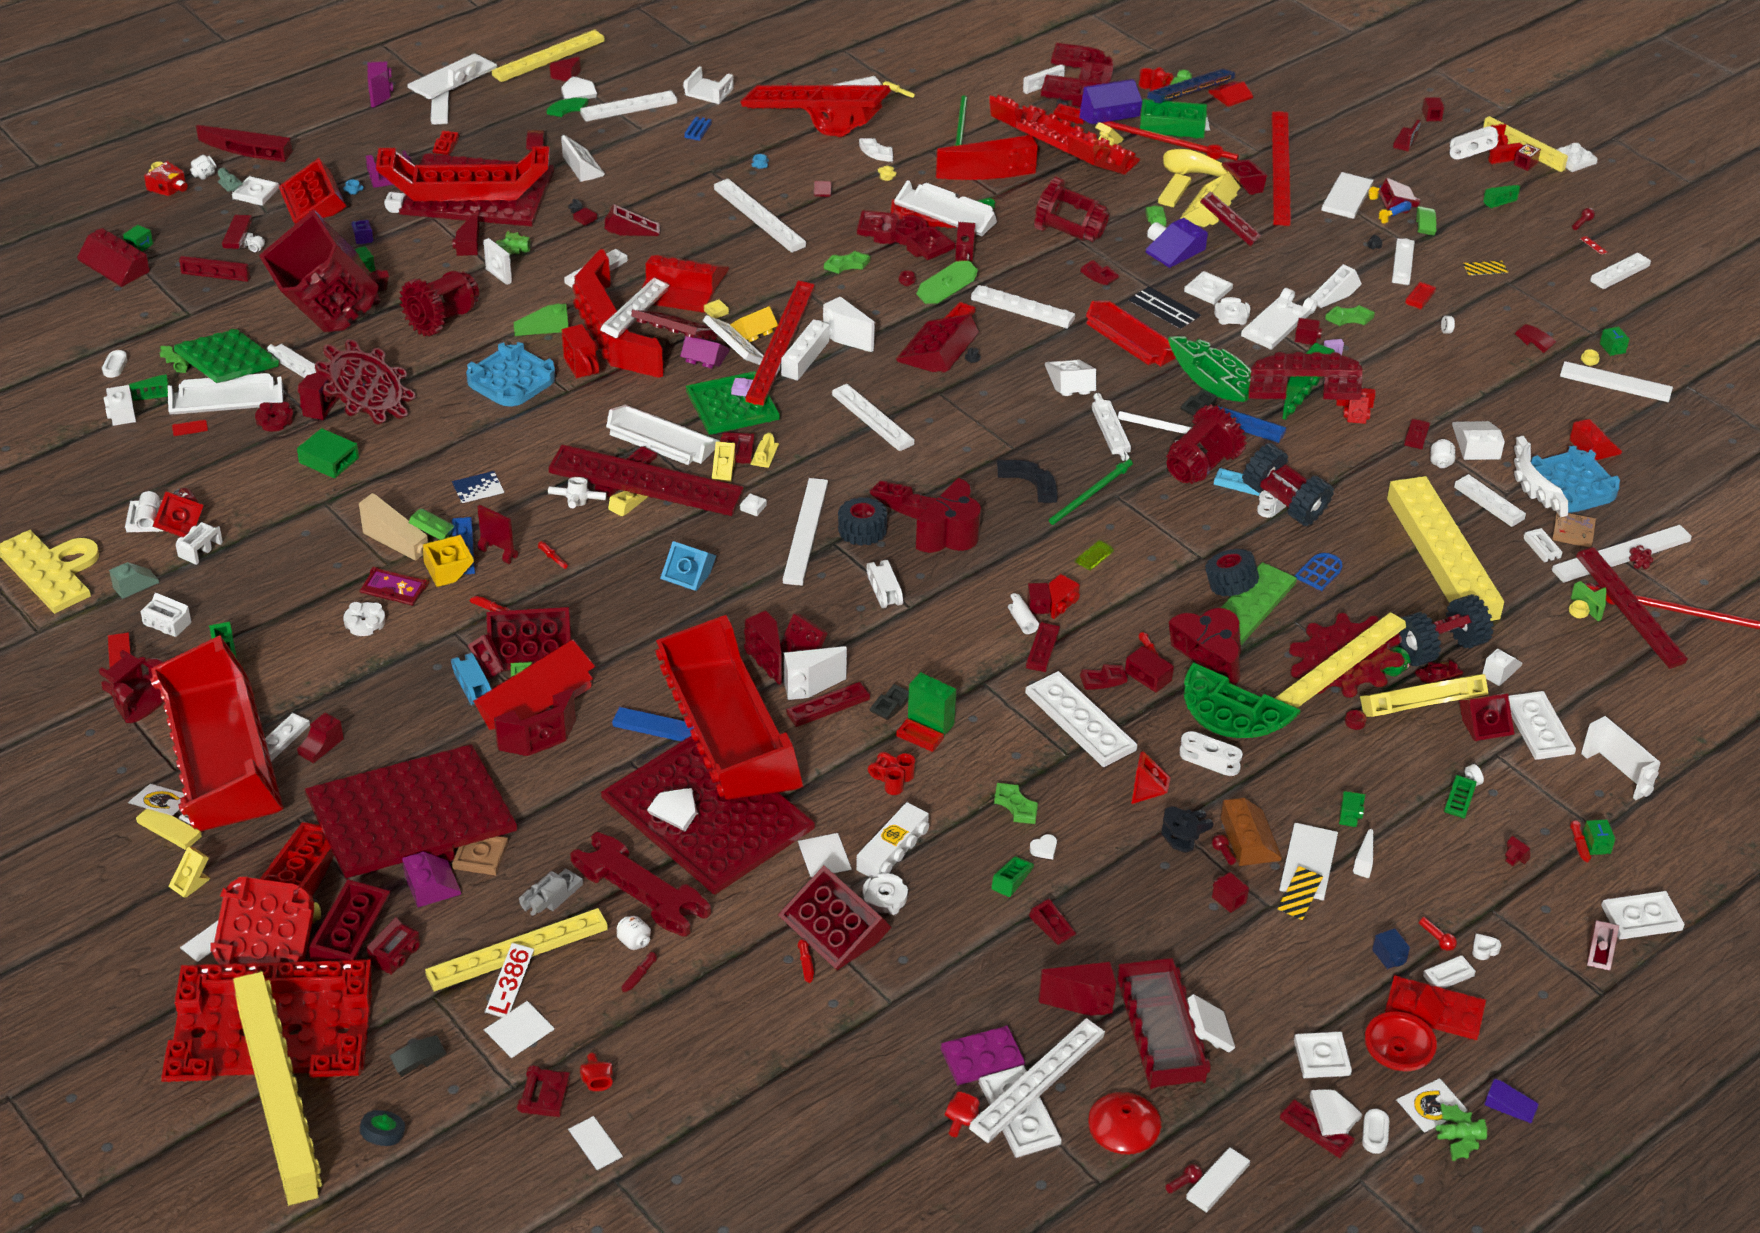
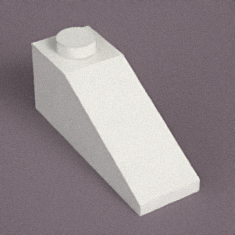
[1310,264,1362,308]

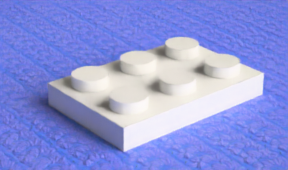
[1602,891,1685,940]

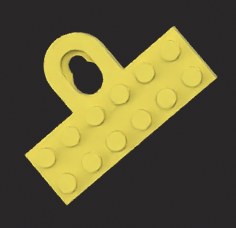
[0,530,99,614]

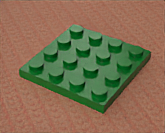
[174,329,279,383]
[686,371,779,435]

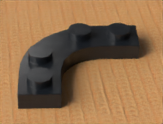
[997,460,1057,503]

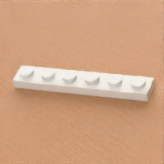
[971,285,1075,329]

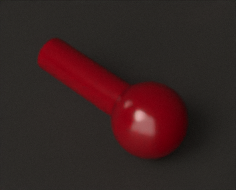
[1572,208,1595,230]
[1212,834,1236,865]
[1165,1164,1203,1194]

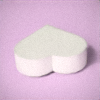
[1030,835,1057,860]
[1472,934,1501,960]

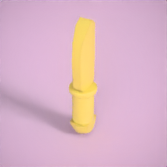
[883,81,915,98]

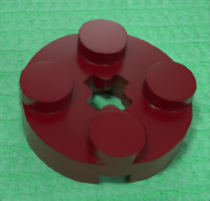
[255,402,294,432]

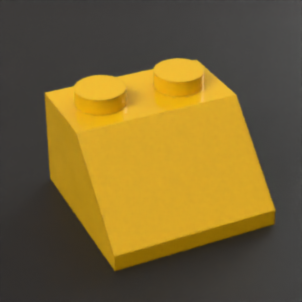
[730,306,778,342]
[422,535,474,587]

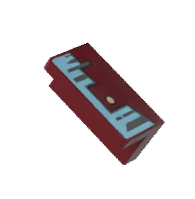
[1393,119,1421,152]

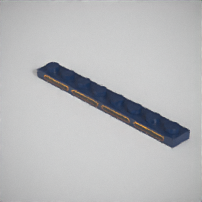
[1147,69,1235,103]

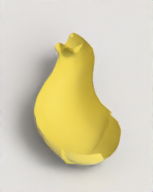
[1163,149,1227,177]

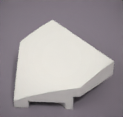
[561,77,597,99]
[647,788,698,831]
[1310,1090,1362,1136]

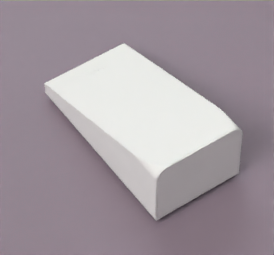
[1353,829,1373,878]

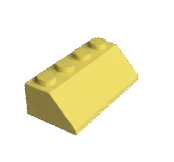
[1180,172,1240,227]

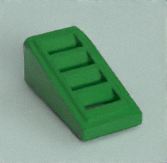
[1483,185,1520,209]
[129,374,169,401]
[1444,775,1477,819]
[991,856,1034,897]

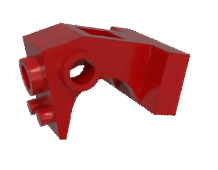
[1488,124,1523,164]
[1336,388,1376,424]

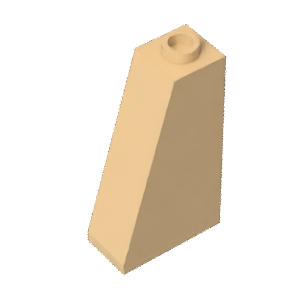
[359,493,428,561]

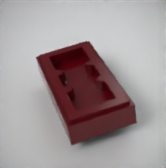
[1404,419,1430,449]

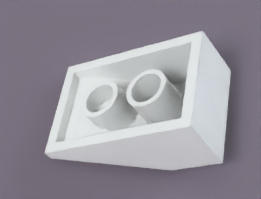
[823,297,874,352]
[1045,360,1096,396]
[1452,421,1505,460]
[784,646,847,700]

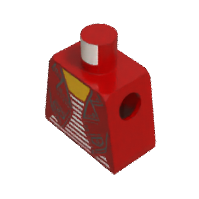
[144,161,188,196]

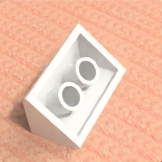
[562,134,605,182]

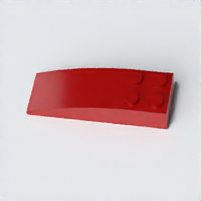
[936,135,1038,180]
[260,822,334,896]

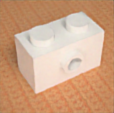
[104,385,136,426]

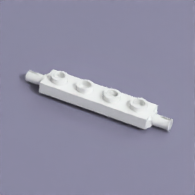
[267,344,316,378]
[1092,393,1131,461]

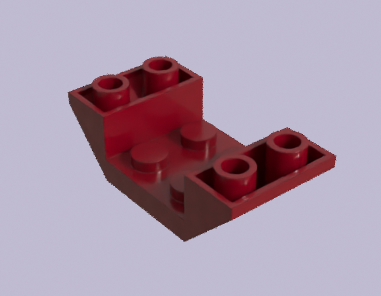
[494,688,576,756]

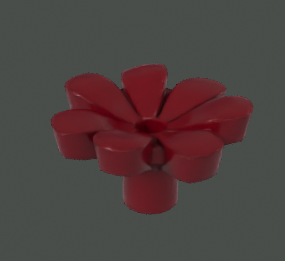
[1629,545,1653,570]

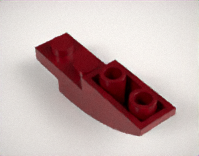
[870,481,936,519]

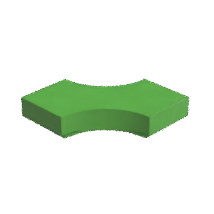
[824,251,870,274]
[1325,305,1375,326]
[994,783,1038,824]

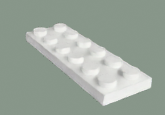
[1025,671,1137,767]

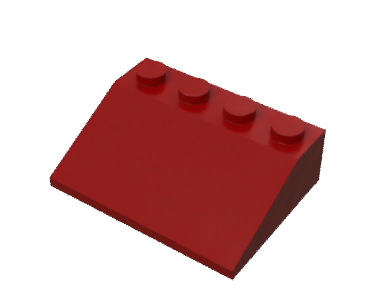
[278,158,346,224]
[646,255,729,293]

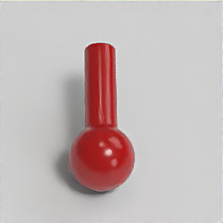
[1418,917,1457,951]

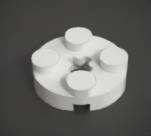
[1214,297,1250,325]
[344,602,385,636]
[863,873,908,915]

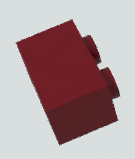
[1125,646,1174,693]

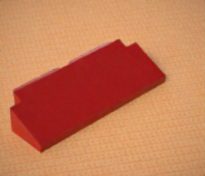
[1086,301,1176,367]
[473,640,595,730]

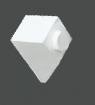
[1483,648,1522,686]

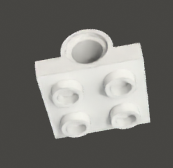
[125,491,163,532]

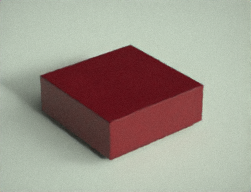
[573,207,597,226]

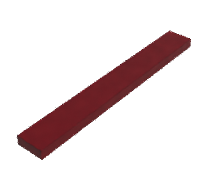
[1576,547,1688,669]

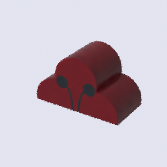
[916,478,981,553]
[1169,608,1241,685]

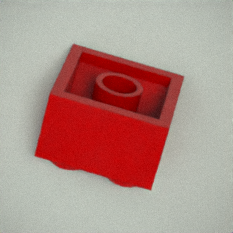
[1570,419,1622,460]

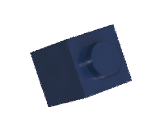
[1372,928,1410,969]

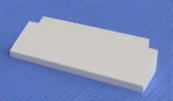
[894,180,997,236]
[168,373,283,415]
[606,405,719,465]

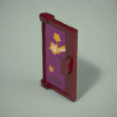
[360,566,429,606]

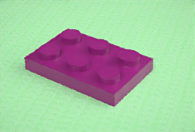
[941,1026,1025,1086]

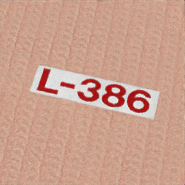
[485,943,534,1017]

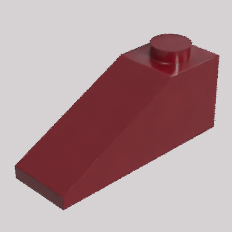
[604,204,660,236]
[452,212,479,256]

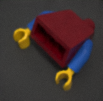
[1369,178,1420,223]

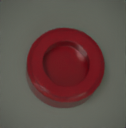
[1345,710,1367,730]

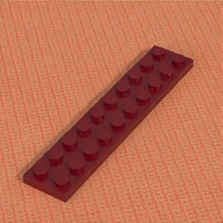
[549,444,744,516]

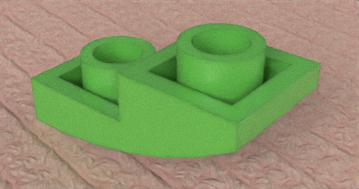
[1416,206,1436,235]

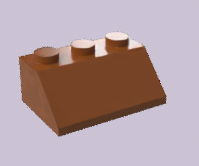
[1221,798,1282,866]

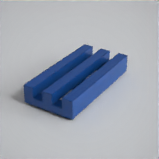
[685,116,711,141]

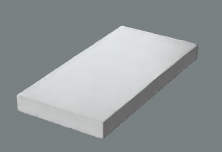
[1322,172,1373,218]
[703,316,764,365]
[1509,691,1576,760]
[1280,823,1338,900]
[979,1065,1061,1158]

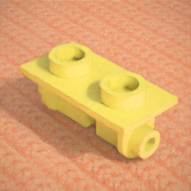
[751,433,779,468]

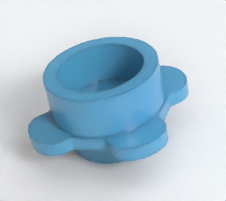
[752,154,769,169]
[343,179,363,195]

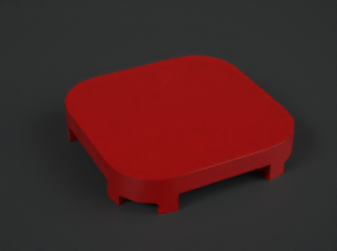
[210,877,314,964]

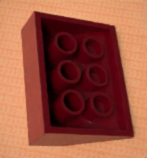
[896,314,979,372]
[486,607,571,671]
[778,865,892,970]

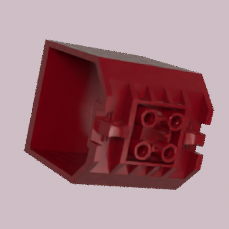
[259,209,379,332]

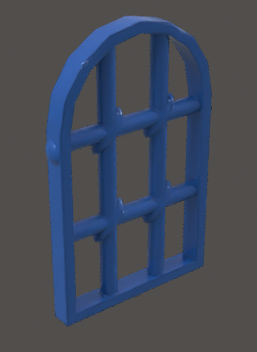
[1295,553,1342,591]

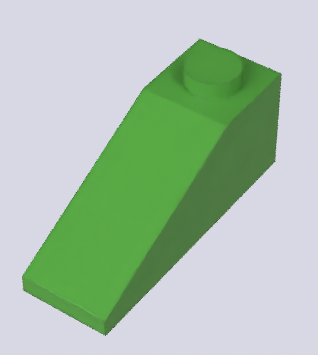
[514,304,568,336]

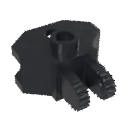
[1161,806,1214,853]

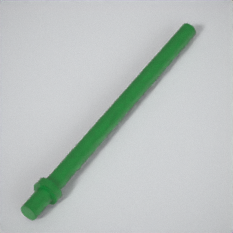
[954,95,967,146]
[1049,459,1133,525]

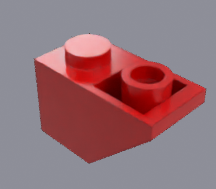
[1048,574,1080,619]

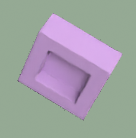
[1324,339,1344,355]
[731,378,753,396]

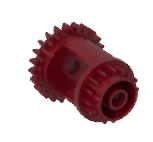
[1034,177,1110,242]
[399,271,479,337]
[1166,404,1247,484]

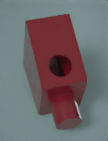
[955,222,975,262]

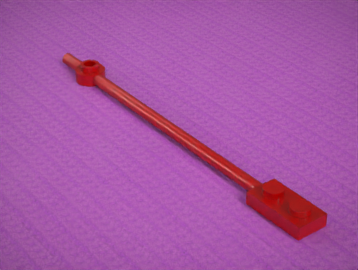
[1053,104,1239,161]
[1586,585,1760,629]

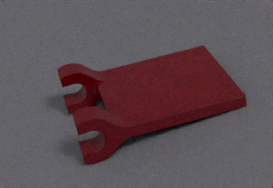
[477,505,518,564]

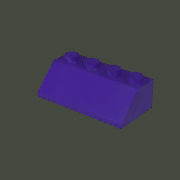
[1079,79,1142,124]

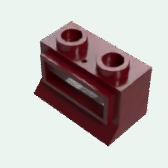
[367,917,420,975]

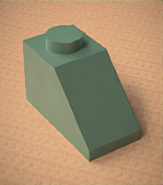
[109,562,159,599]

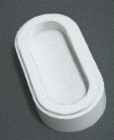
[102,350,127,378]
[1362,1109,1389,1153]

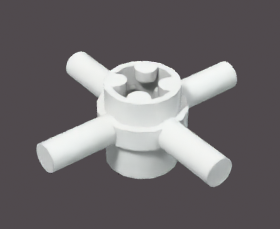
[548,477,607,508]

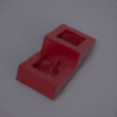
[526,130,544,150]
[1080,260,1119,285]
[1514,324,1557,353]
[1080,664,1128,690]

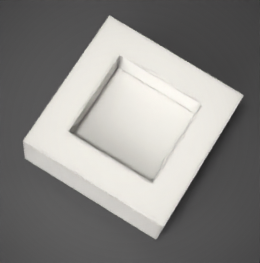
[740,494,767,516]

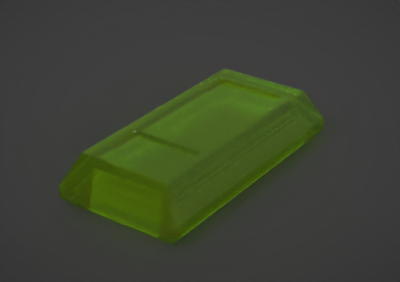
[1075,540,1114,571]

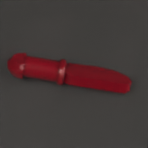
[621,952,657,992]

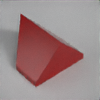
[1131,751,1171,804]

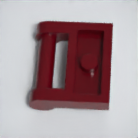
[720,433,754,464]
[517,1065,570,1117]

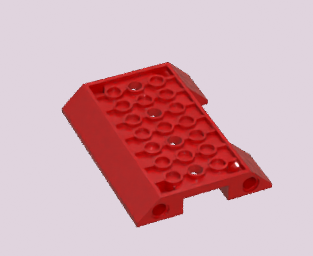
[989,94,1140,175]
[161,960,372,1082]

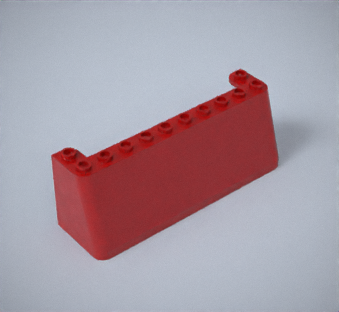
[655,615,803,800]
[150,635,284,832]

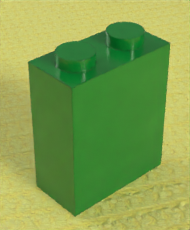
[297,428,359,479]
[908,672,956,736]

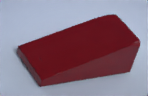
[468,634,504,681]
[1029,899,1076,945]

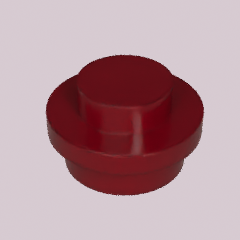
[898,270,916,286]

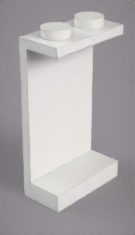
[1581,716,1661,800]

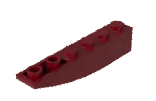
[196,125,293,162]

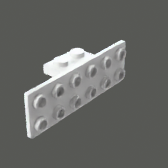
[408,54,497,99]

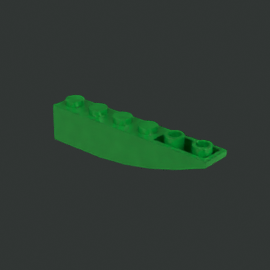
[1282,343,1335,420]

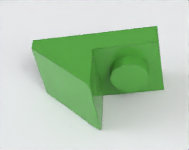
[1571,581,1606,621]

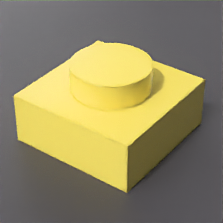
[704,300,729,319]

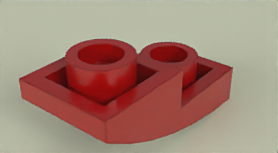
[432,131,459,155]

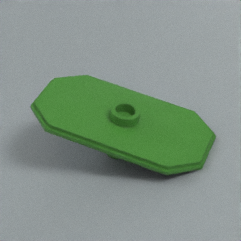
[916,261,978,304]

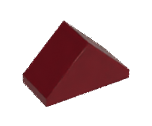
[549,56,581,82]

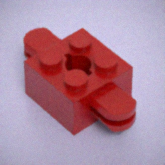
[561,324,599,379]

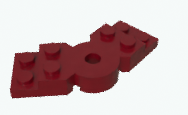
[857,210,955,260]

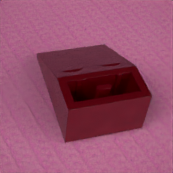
[744,610,781,685]

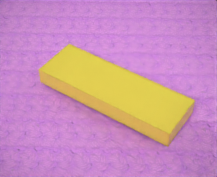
[1158,174,1191,207]
[136,809,202,850]

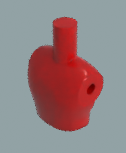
[580,1053,613,1091]
[944,1092,980,1137]

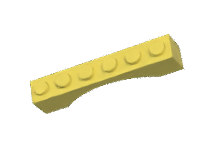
[1360,674,1489,717]

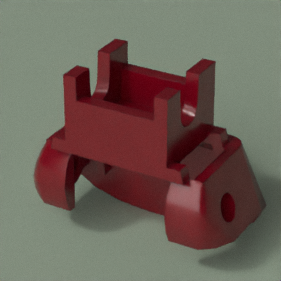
[99,650,164,723]

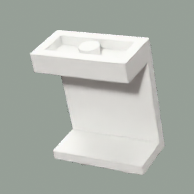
[683,66,733,104]

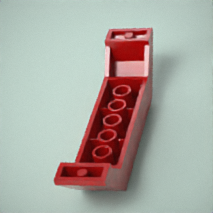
[376,146,550,202]
[572,249,663,378]

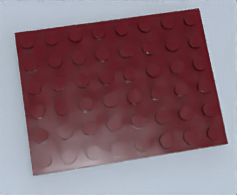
[399,153,554,227]
[601,736,815,895]
[305,744,517,878]

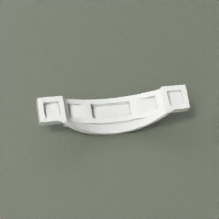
[1514,436,1568,517]

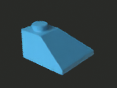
[660,541,716,591]

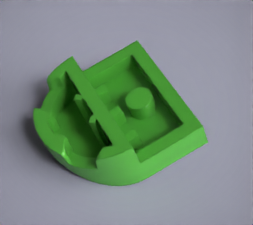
[408,509,454,540]

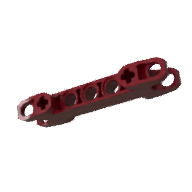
[570,832,711,937]

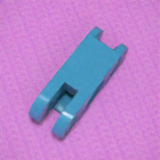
[451,653,491,705]

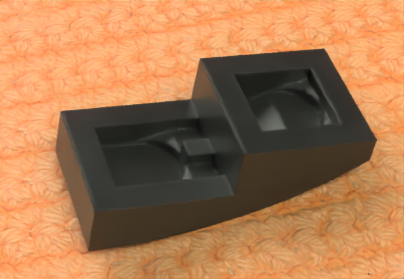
[1180,389,1218,416]
[870,684,909,720]
[390,1035,447,1077]

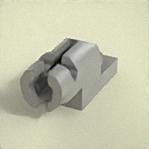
[519,869,583,915]

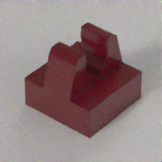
[1505,836,1530,866]

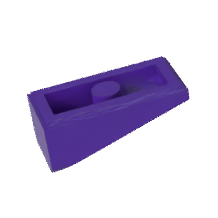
[351,220,373,244]
[1485,1079,1538,1123]

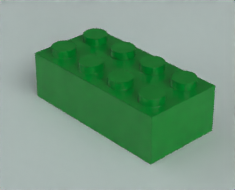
[1140,99,1207,139]

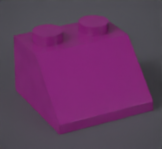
[368,62,393,107]
[680,336,729,369]
[402,852,461,908]

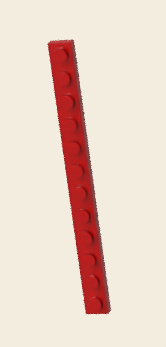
[1271,111,1291,226]
[745,280,815,406]

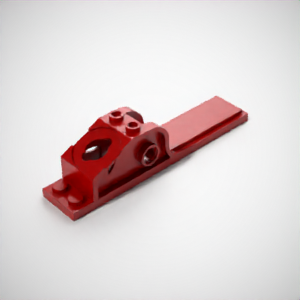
[740,85,891,137]

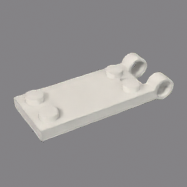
[1241,288,1317,350]

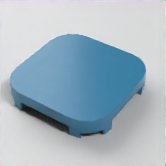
[466,342,556,406]
[1531,446,1620,513]

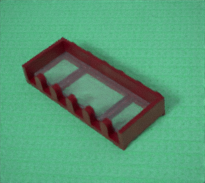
[1117,958,1210,1090]

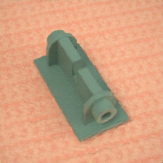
[217,168,243,191]

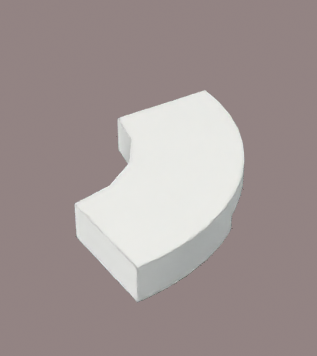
[859,138,893,162]

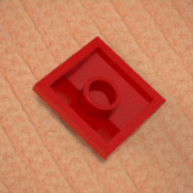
[1208,81,1253,107]
[152,492,204,537]

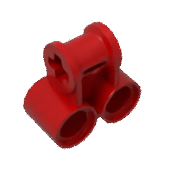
[1138,67,1173,91]
[868,752,915,795]

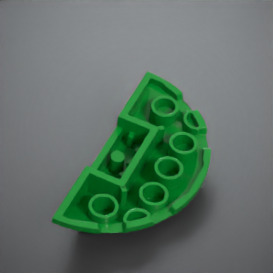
[1168,336,1251,402]
[1184,662,1300,738]

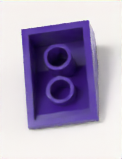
[1145,217,1208,268]

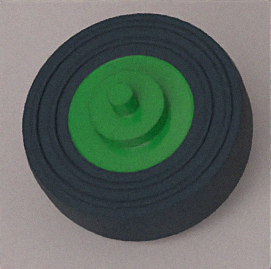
[360,1110,405,1146]

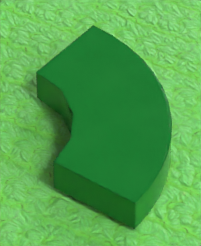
[547,97,588,117]

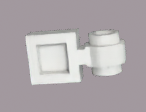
[240,232,265,252]

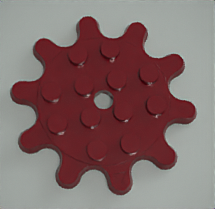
[315,339,415,425]
[1289,613,1405,698]

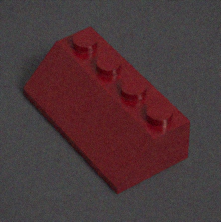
[77,228,150,287]
[309,879,390,962]

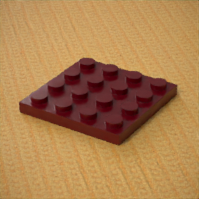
[631,309,721,340]

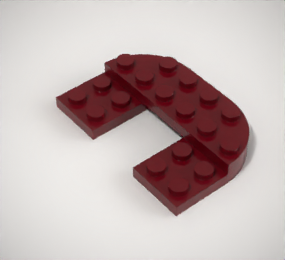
[1040,43,1113,108]
[1249,352,1362,400]

